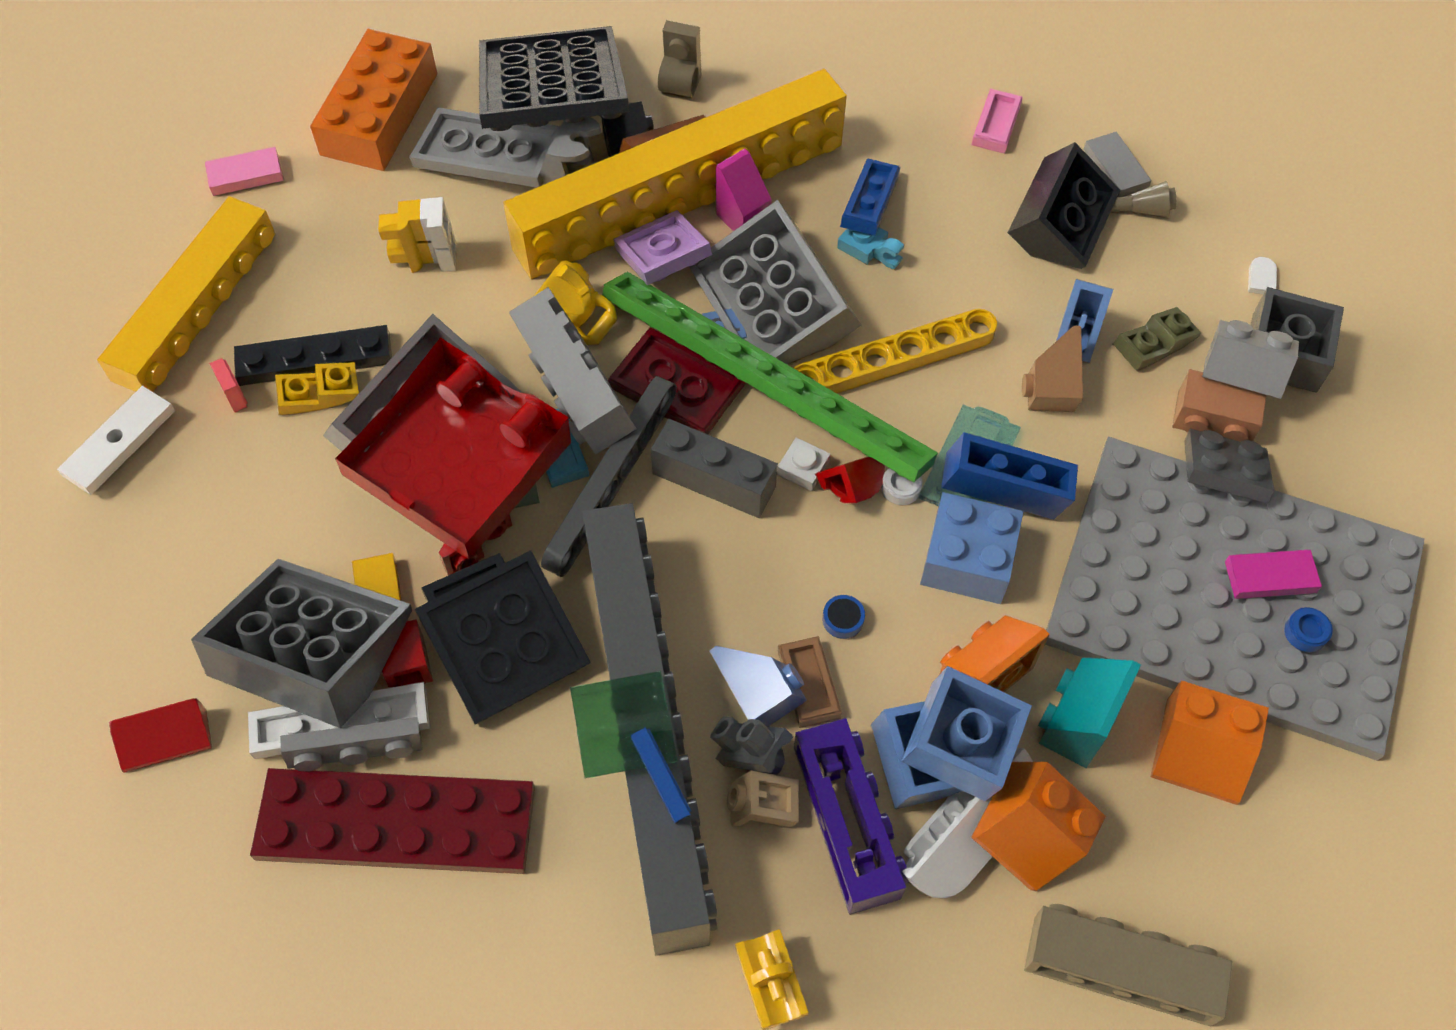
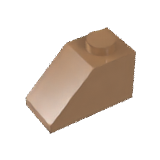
[1022,326,1083,412]

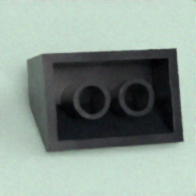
[1007,142,1120,269]

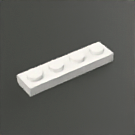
[248,682,430,759]

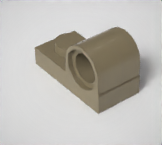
[658,20,702,98]

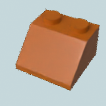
[939,615,1050,692]
[1150,680,1269,805]
[971,762,1106,891]

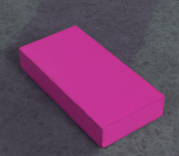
[1225,549,1322,599]

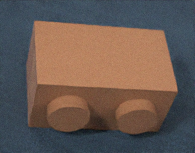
[1172,369,1266,442]

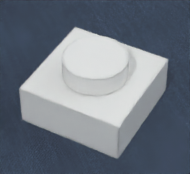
[777,438,831,491]

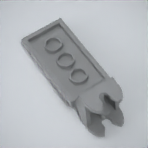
[409,107,601,188]

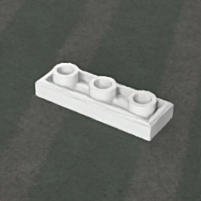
[57,386,175,495]

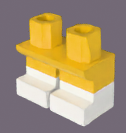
[378,197,457,273]

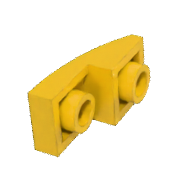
[275,362,359,415]

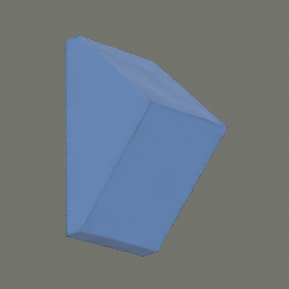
[1056,279,1113,363]

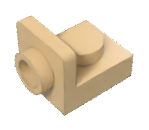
[727,770,799,827]

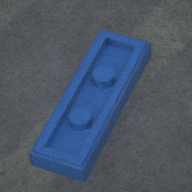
[840,158,901,236]

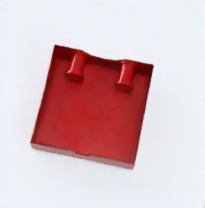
[335,338,571,559]

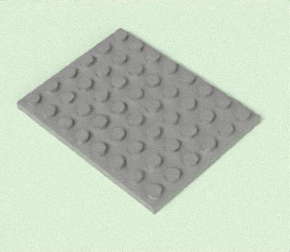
[1045,436,1424,761]

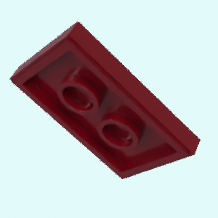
[608,327,745,434]

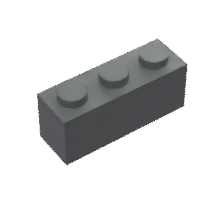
[651,419,778,518]

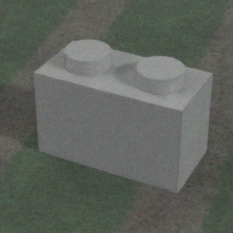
[1202,320,1299,399]

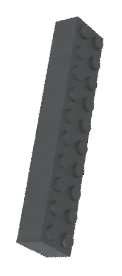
[582,503,718,956]

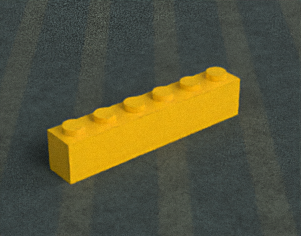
[97,196,275,392]

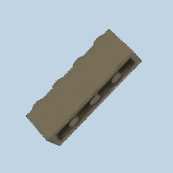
[1024,904,1232,1027]

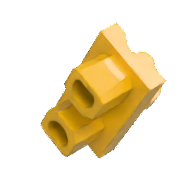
[735,929,809,1030]

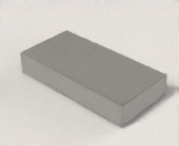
[1083,131,1151,197]

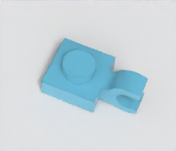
[837,227,904,269]

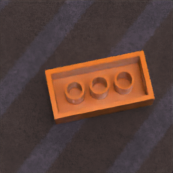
[310,29,438,171]

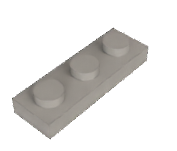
[280,717,422,771]

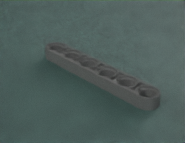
[541,376,677,577]

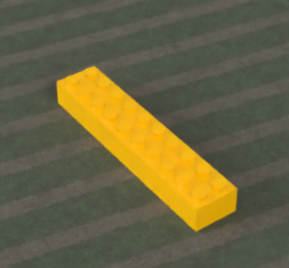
[503,68,847,280]

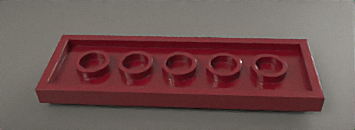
[250,768,535,874]

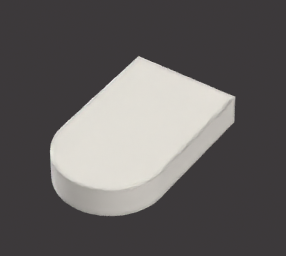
[1248,257,1277,294]

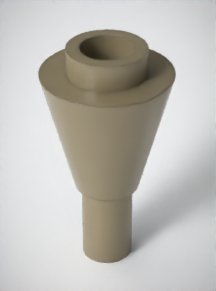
[1110,181,1176,217]

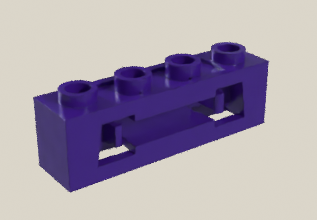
[793,718,909,915]

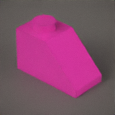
[716,148,772,231]

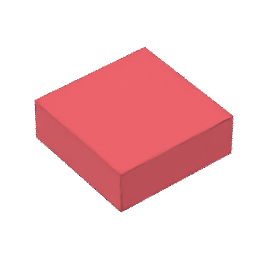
[209,358,248,412]

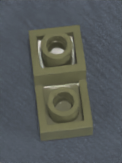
[1113,307,1201,371]

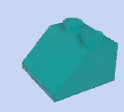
[1038,657,1142,768]

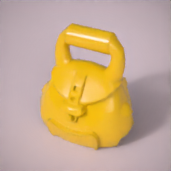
[534,260,617,345]

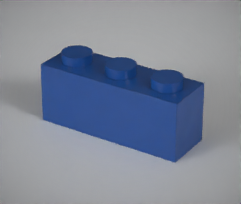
[941,432,1078,520]

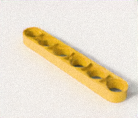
[794,309,997,393]

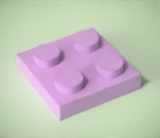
[613,210,712,285]

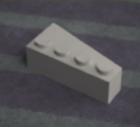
[509,287,637,454]

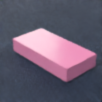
[971,89,1023,154]
[205,147,284,196]

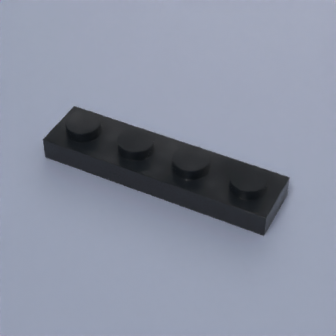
[234,325,392,386]

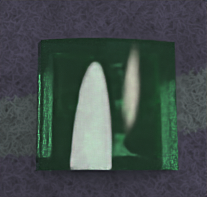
[570,671,678,779]

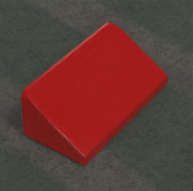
[109,698,212,773]

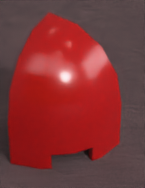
[815,457,885,503]

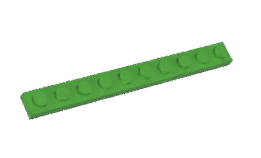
[602,271,938,482]

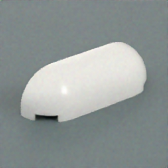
[902,748,1033,898]

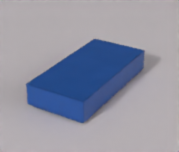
[631,727,691,823]

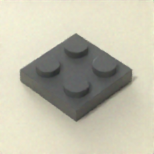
[1184,428,1274,503]

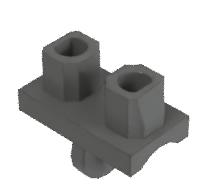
[710,716,794,775]

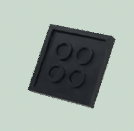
[415,550,591,725]

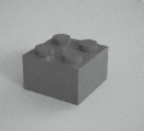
[1251,287,1344,393]

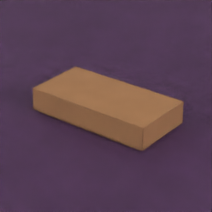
[778,636,842,728]

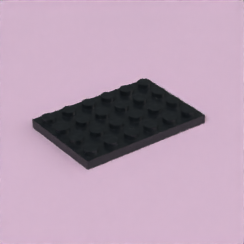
[479,26,630,131]

